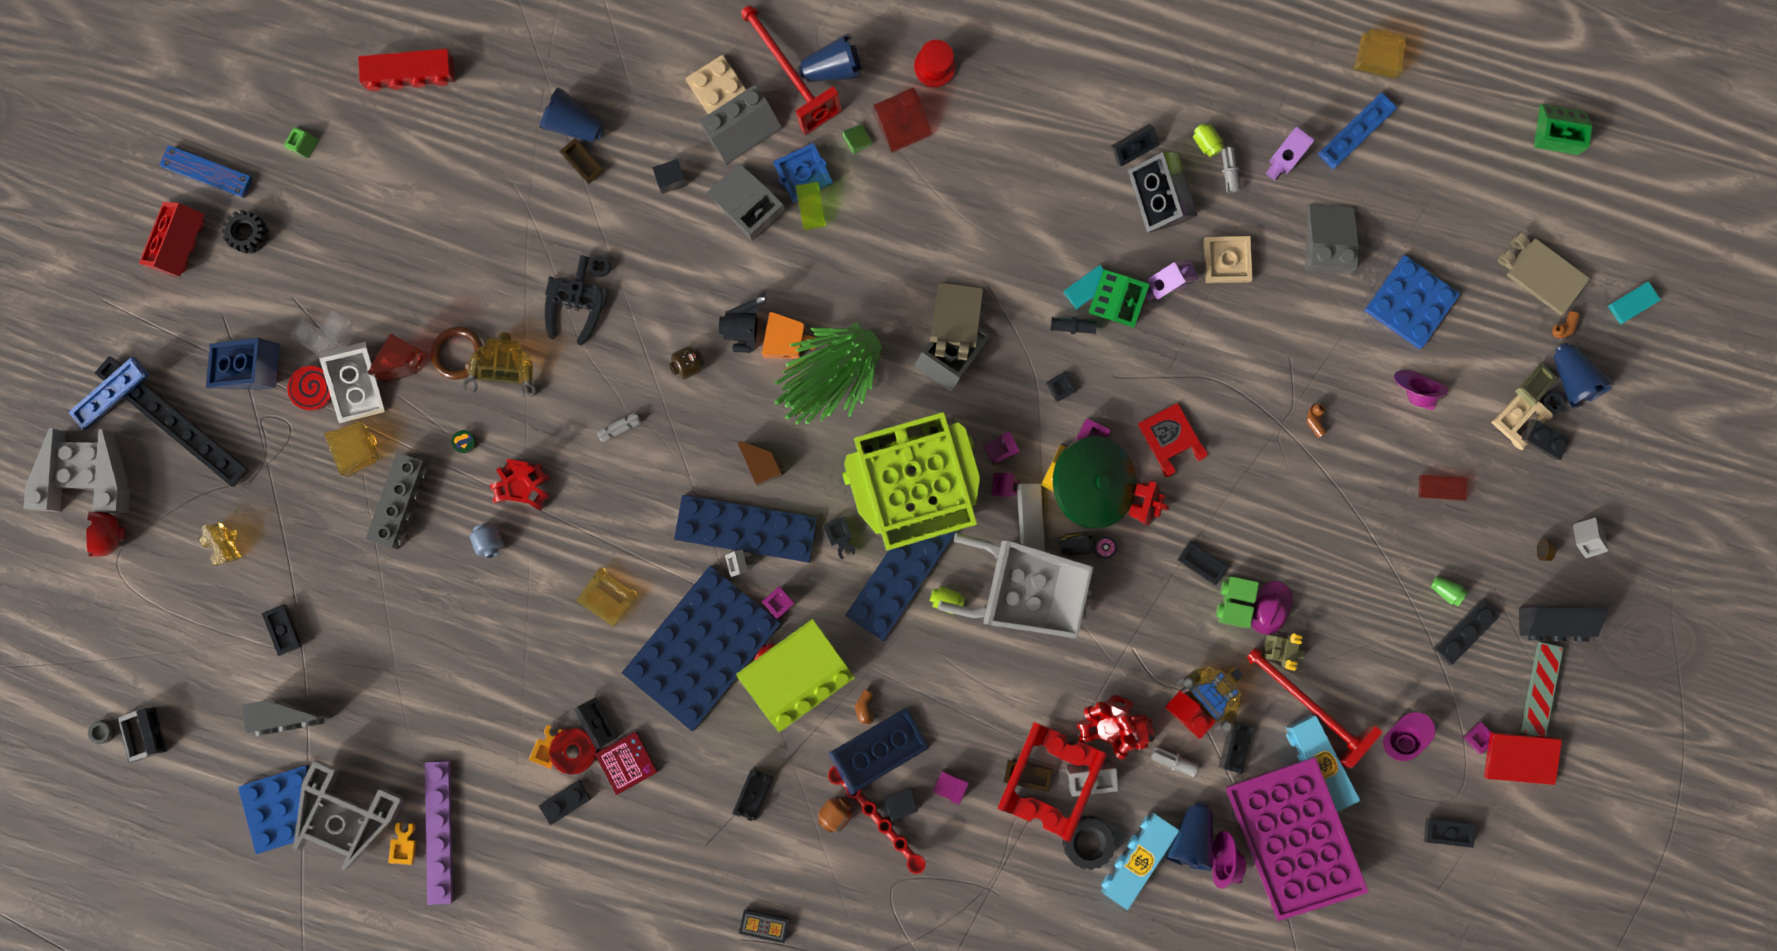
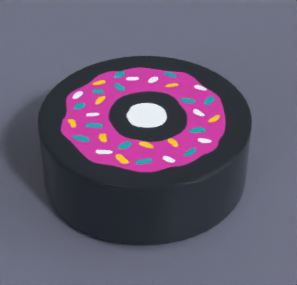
[1094,536,1117,559]

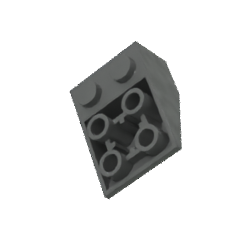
[706,163,785,241]
[242,699,332,736]

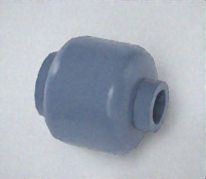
[470,523,504,559]

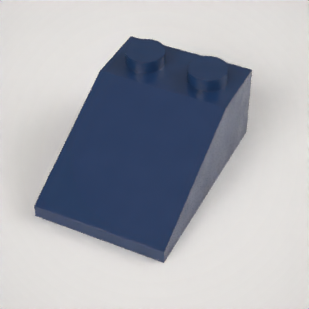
[206,338,280,390]

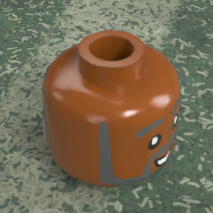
[818,797,853,833]

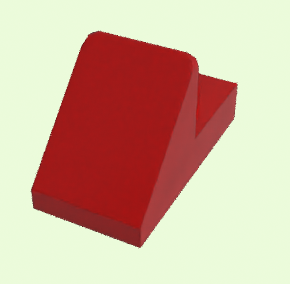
[1164,690,1215,739]

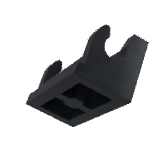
[1219,722,1253,774]
[732,768,773,821]

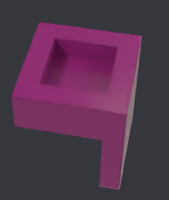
[1074,419,1111,441]
[984,431,1019,466]
[762,586,796,619]
[934,771,968,805]

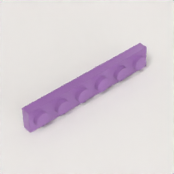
[425,761,453,905]

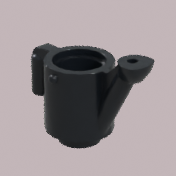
[719,291,766,353]

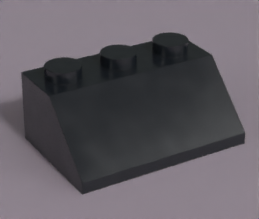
[1128,152,1198,233]
[1519,607,1608,642]

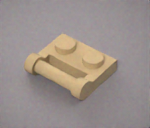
[1491,394,1553,450]

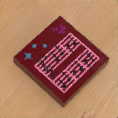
[595,731,658,795]

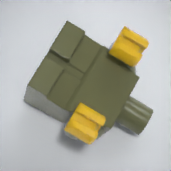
[1263,633,1305,671]

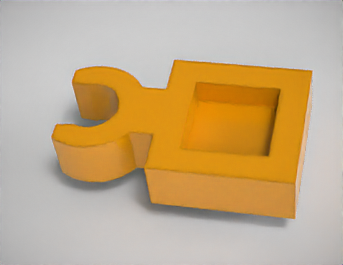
[528,725,562,769]
[388,822,417,865]

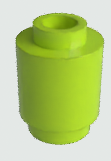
[1192,123,1225,158]
[929,585,965,615]

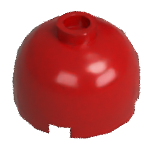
[86,511,125,557]

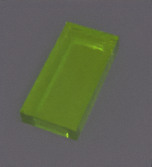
[795,181,826,230]

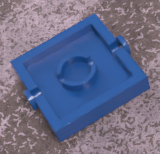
[773,143,833,203]

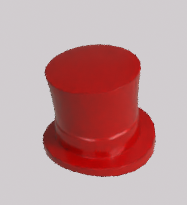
[914,39,955,88]

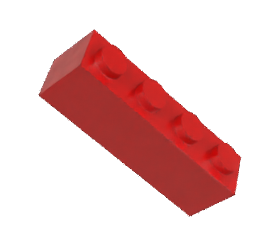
[358,49,455,91]

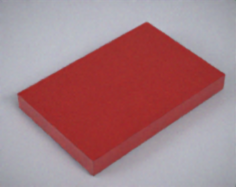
[1484,732,1562,785]

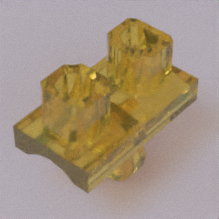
[198,522,241,566]

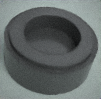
[88,721,115,744]

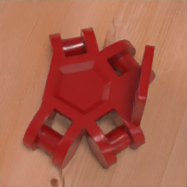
[490,458,551,511]
[1077,695,1137,760]

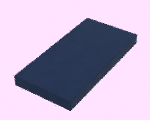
[828,707,929,794]

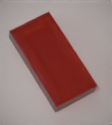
[1418,475,1467,501]

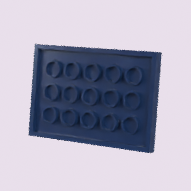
[621,566,781,732]

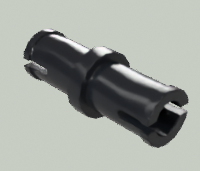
[1050,316,1097,335]

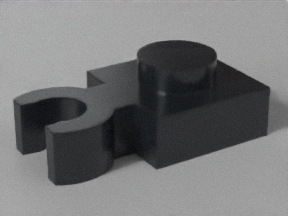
[823,516,855,560]

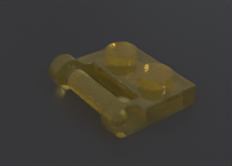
[576,567,639,627]

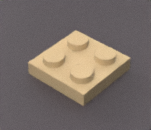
[685,55,746,114]
[1204,236,1252,283]

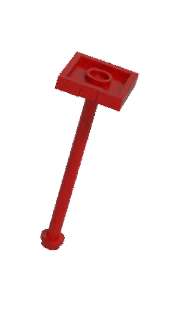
[741,5,842,136]
[1246,647,1383,768]

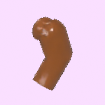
[1552,311,1580,339]
[1306,403,1327,438]
[855,689,874,725]

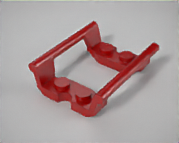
[997,722,1107,842]

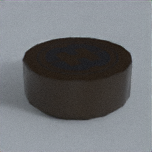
[1537,538,1557,561]

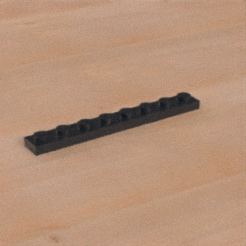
[94,356,249,487]

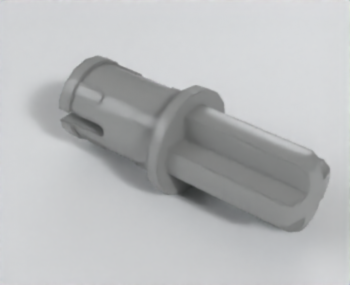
[1222,147,1241,193]
[1151,747,1199,777]

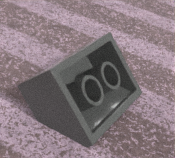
[699,84,782,165]

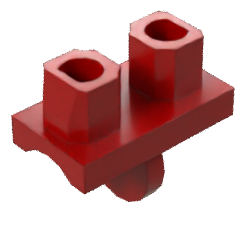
[1129,481,1170,526]

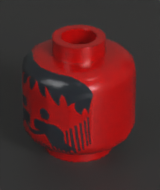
[1128,714,1155,749]

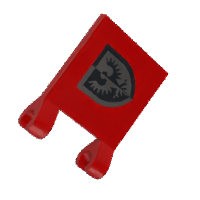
[1137,403,1207,477]

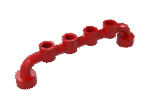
[828,766,926,874]

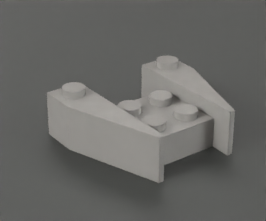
[24,428,130,513]
[293,760,406,870]

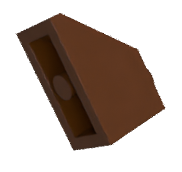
[737,441,784,487]

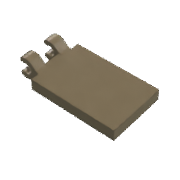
[1497,233,1590,315]
[930,282,983,360]

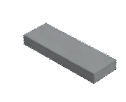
[1017,484,1045,552]

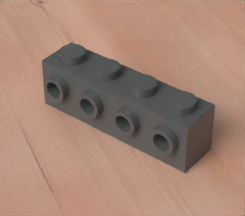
[366,453,429,549]

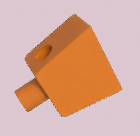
[762,312,817,359]

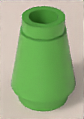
[1430,576,1468,606]

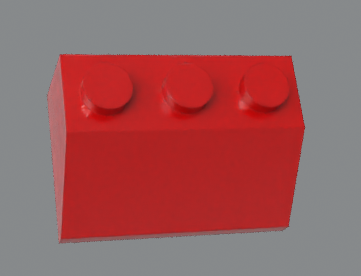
[138,202,205,277]

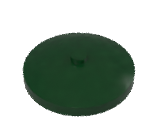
[1053,436,1136,529]

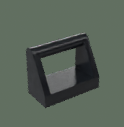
[117,707,167,763]

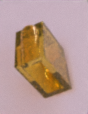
[1352,29,1406,79]
[324,422,380,477]

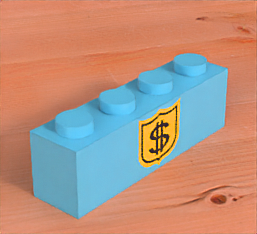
[1286,715,1360,812]
[1101,813,1179,910]

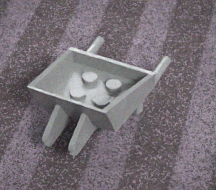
[938,533,1093,638]

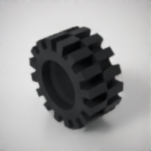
[222,210,269,254]

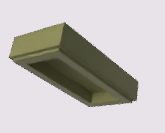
[1515,363,1558,407]

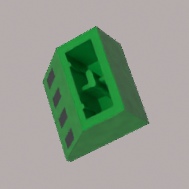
[1534,104,1592,155]
[1088,270,1149,328]

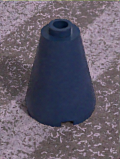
[798,33,862,82]
[539,87,605,142]
[1553,343,1615,409]
[1166,802,1214,871]

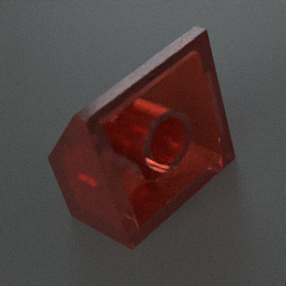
[873,87,932,153]
[367,334,427,383]

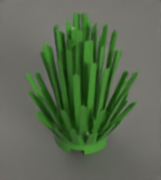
[775,323,882,424]

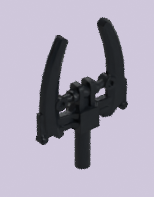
[544,255,608,345]

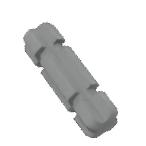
[597,413,641,442]

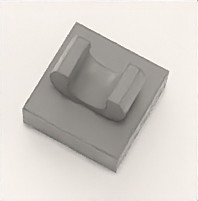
[725,550,754,577]

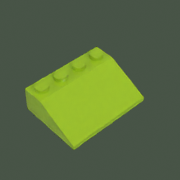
[736,619,855,732]

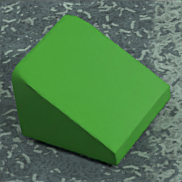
[842,124,873,154]
[284,127,318,158]

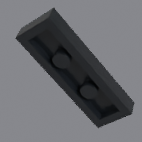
[1433,600,1500,665]

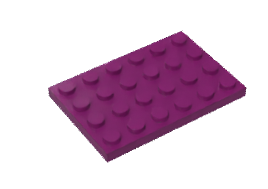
[1225,756,1369,921]

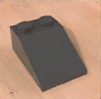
[1305,205,1358,275]
[914,326,991,392]

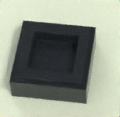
[1046,372,1077,403]

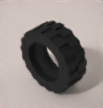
[1062,816,1116,870]

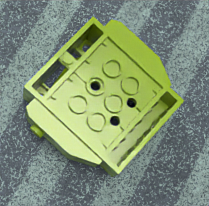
[842,412,980,551]

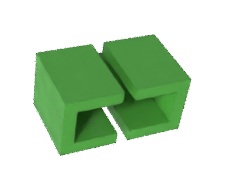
[1216,577,1259,628]

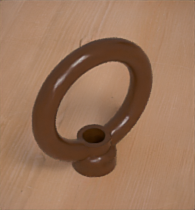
[431,327,487,380]

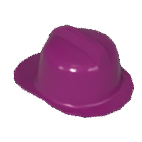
[1394,370,1448,410]
[1251,581,1293,635]
[1383,712,1436,762]
[1212,831,1246,889]

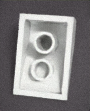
[319,342,385,423]

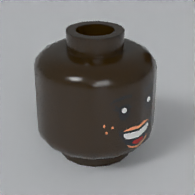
[669,346,704,380]

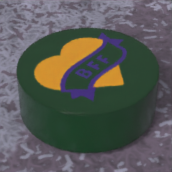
[451,430,476,454]

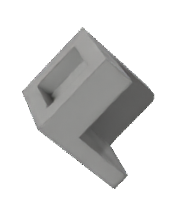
[1573,517,1608,558]

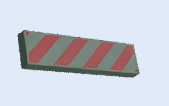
[1520,642,1563,737]

